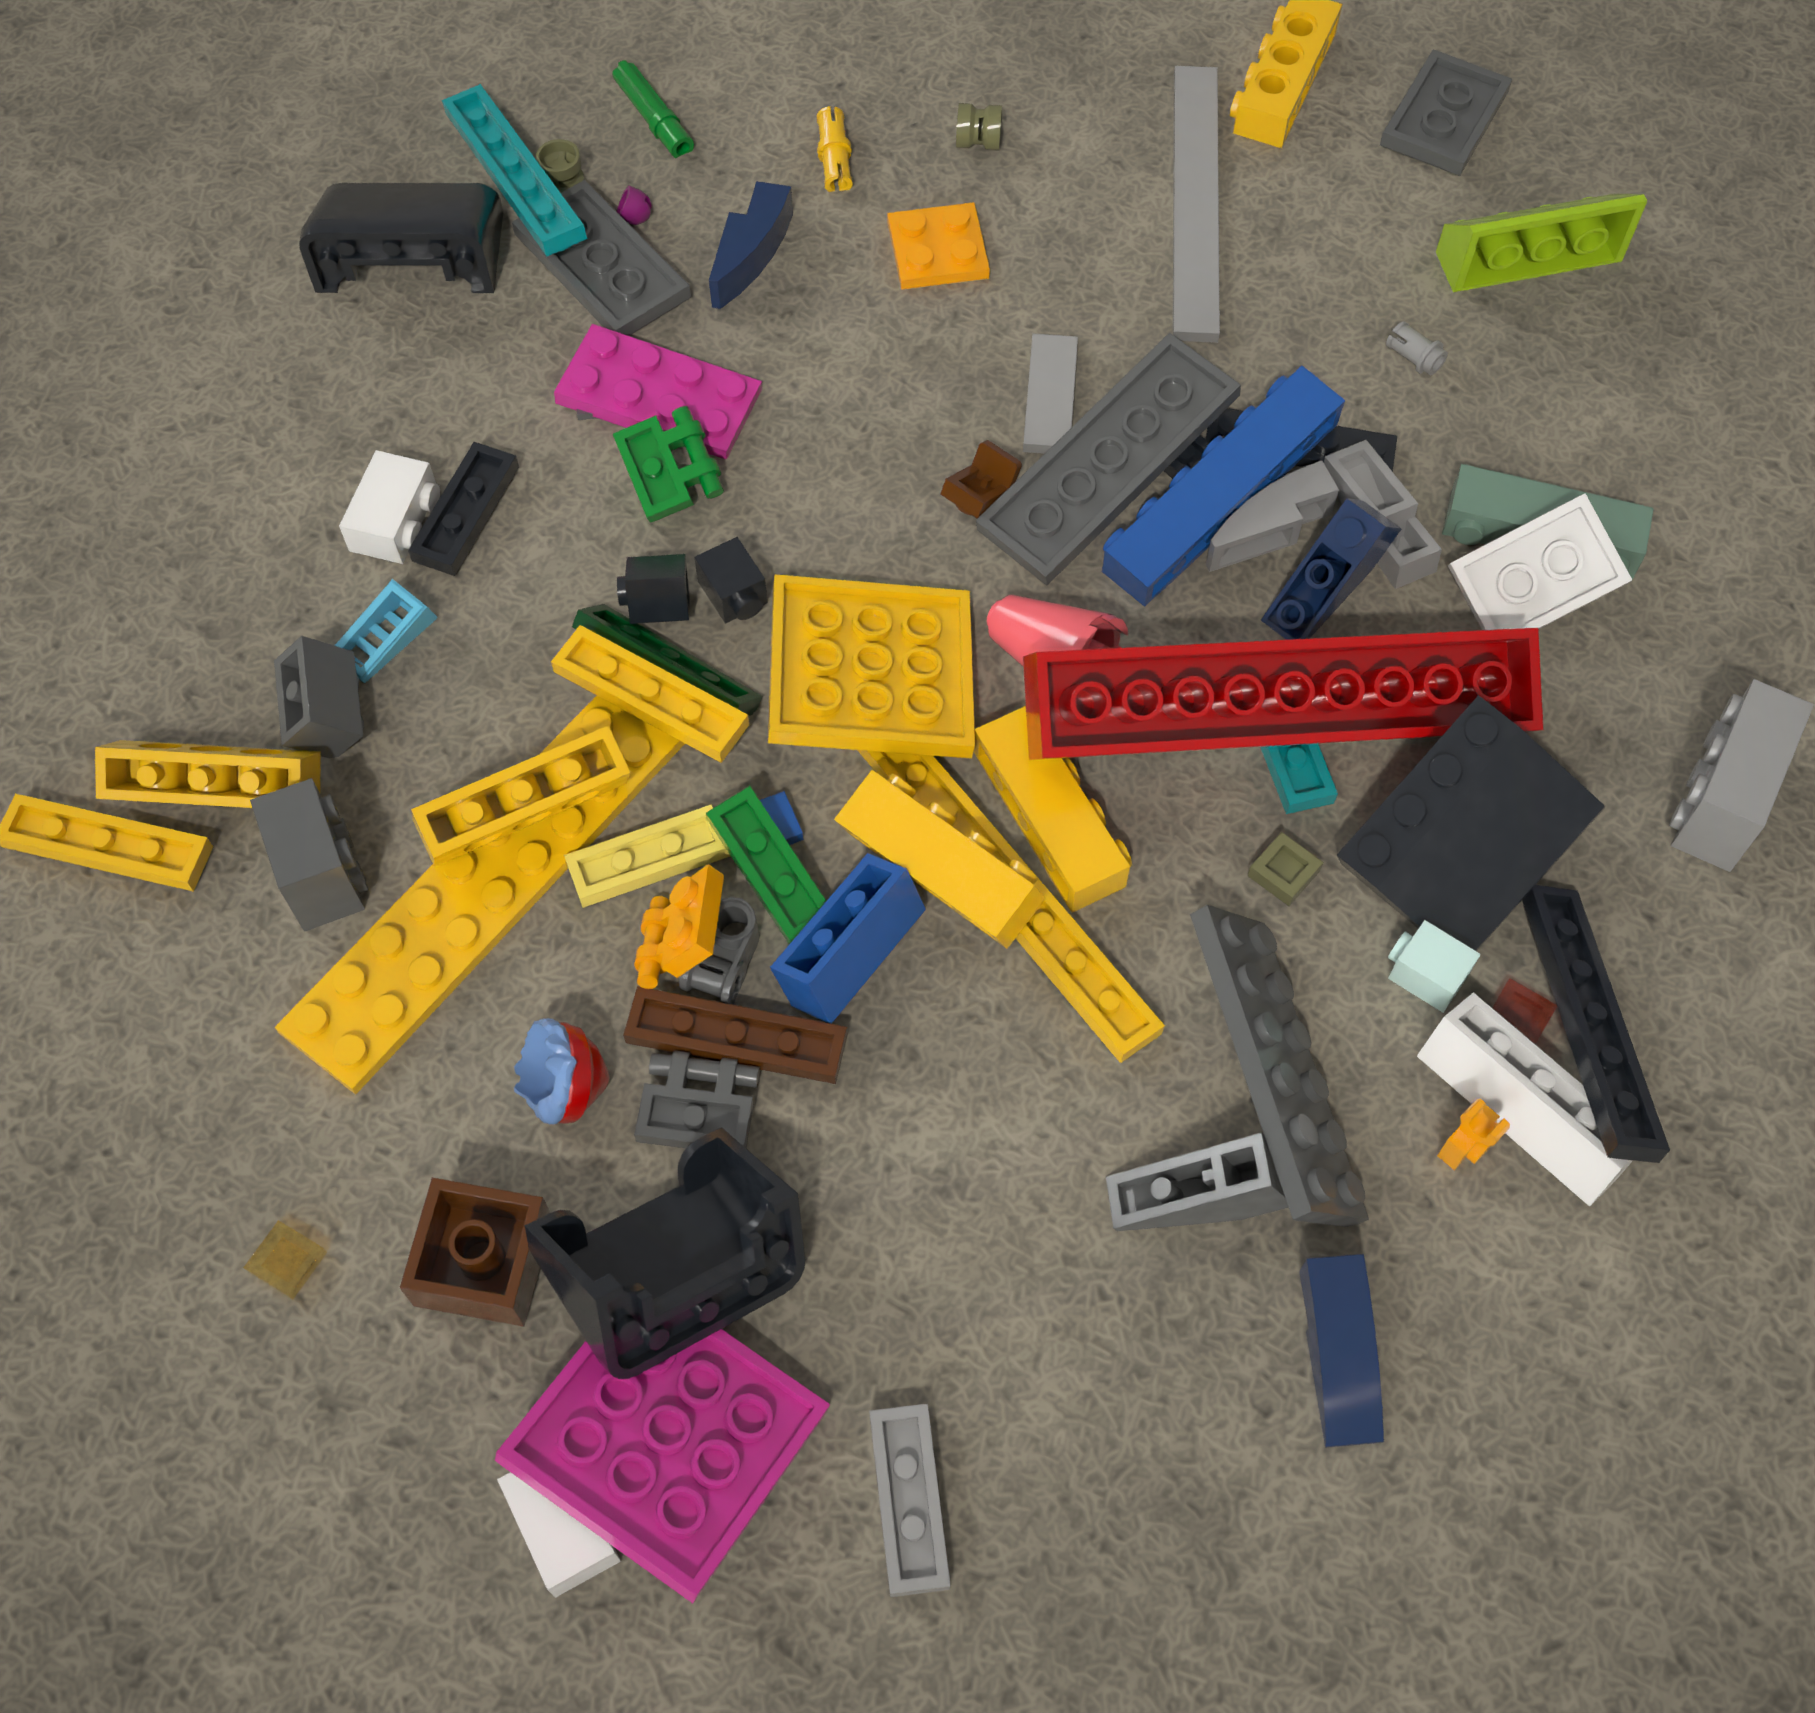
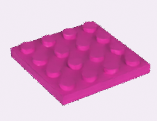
[495,1329,830,1604]

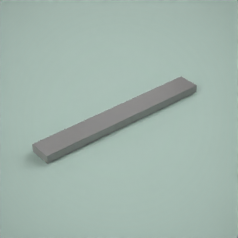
[1173,66,1220,343]

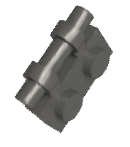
[634,1050,760,1148]

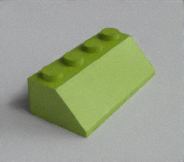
[1436,193,1647,292]

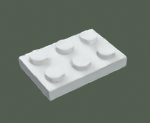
[1448,493,1632,630]

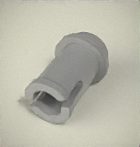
[1386,321,1448,376]

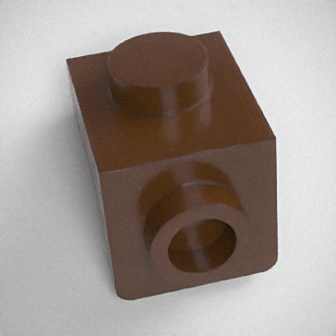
[940,440,1022,519]

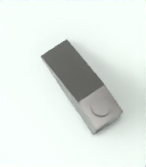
[1106,1133,1289,1231]

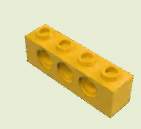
[1230,0,1343,148]
[411,725,631,867]
[95,740,321,808]

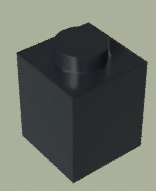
[694,537,768,624]
[617,554,690,624]

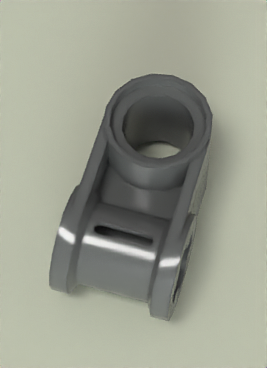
[679,897,760,1005]

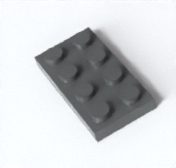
[512,180,691,336]

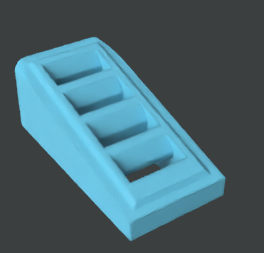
[335,579,438,683]

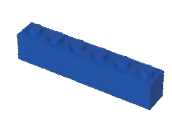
[1102,366,1345,607]

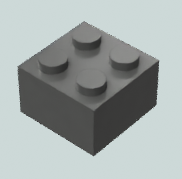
[250,778,369,932]

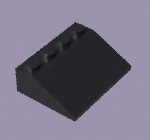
[1337,695,1605,951]

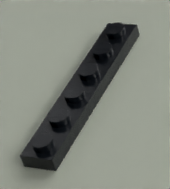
[1522,885,1670,1163]

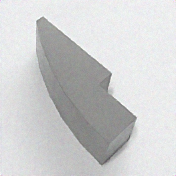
[1324,440,1442,589]
[1206,460,1339,572]

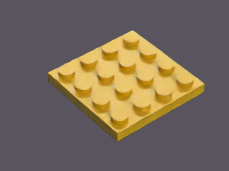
[768,574,975,759]

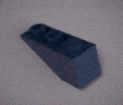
[1261,498,1402,640]

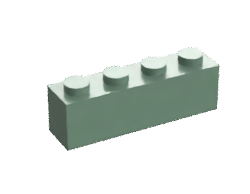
[1442,464,1654,579]

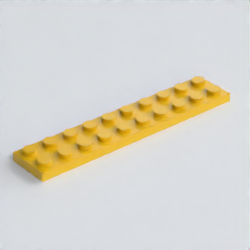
[274,695,685,1095]

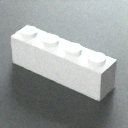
[1417,992,1633,1206]

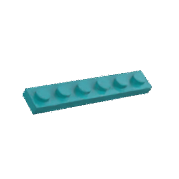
[441,84,588,257]

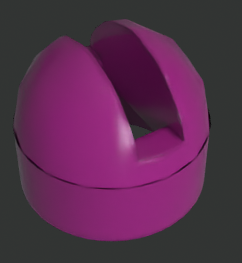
[616,185,652,225]

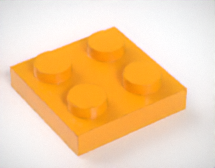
[887,202,990,290]

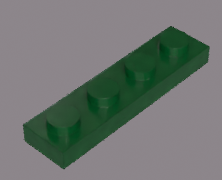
[572,604,763,716]

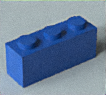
[770,853,926,1024]

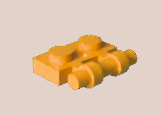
[634,864,724,989]

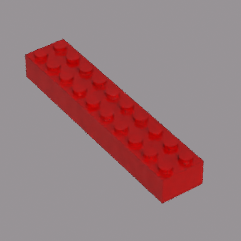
[1023,628,1544,760]

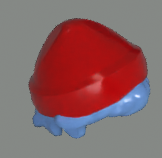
[514,1018,610,1124]

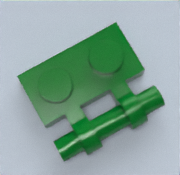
[613,406,724,523]

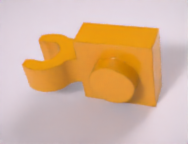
[1437,1098,1510,1170]

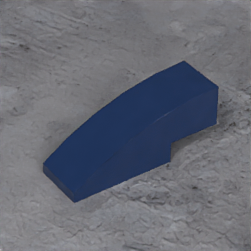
[709,181,793,309]
[1299,1254,1384,1448]

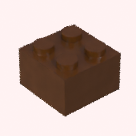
[400,1177,551,1327]

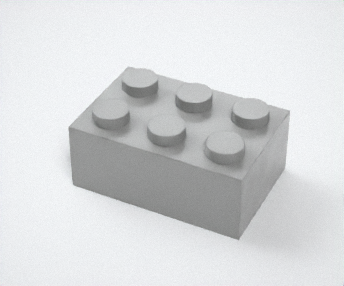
[1669,679,1814,872]

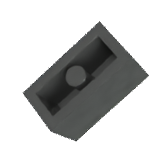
[274,636,364,758]

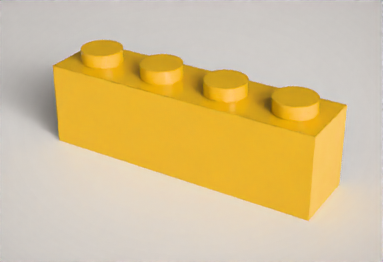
[974,706,1132,913]
[834,770,1045,949]

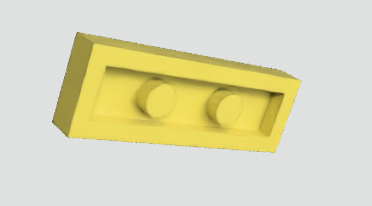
[564,804,730,908]

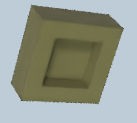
[1247,832,1324,906]

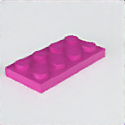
[554,324,762,460]

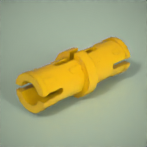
[816,106,853,192]

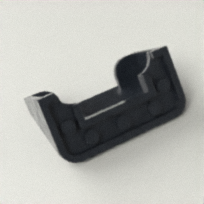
[299,183,504,293]
[524,1127,805,1379]

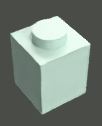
[1388,920,1481,1013]

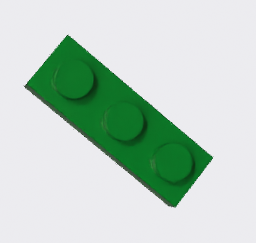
[706,786,826,944]

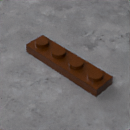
[623,986,848,1084]

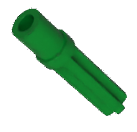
[612,60,694,158]

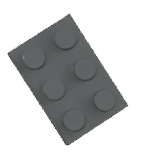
[1380,49,1512,176]

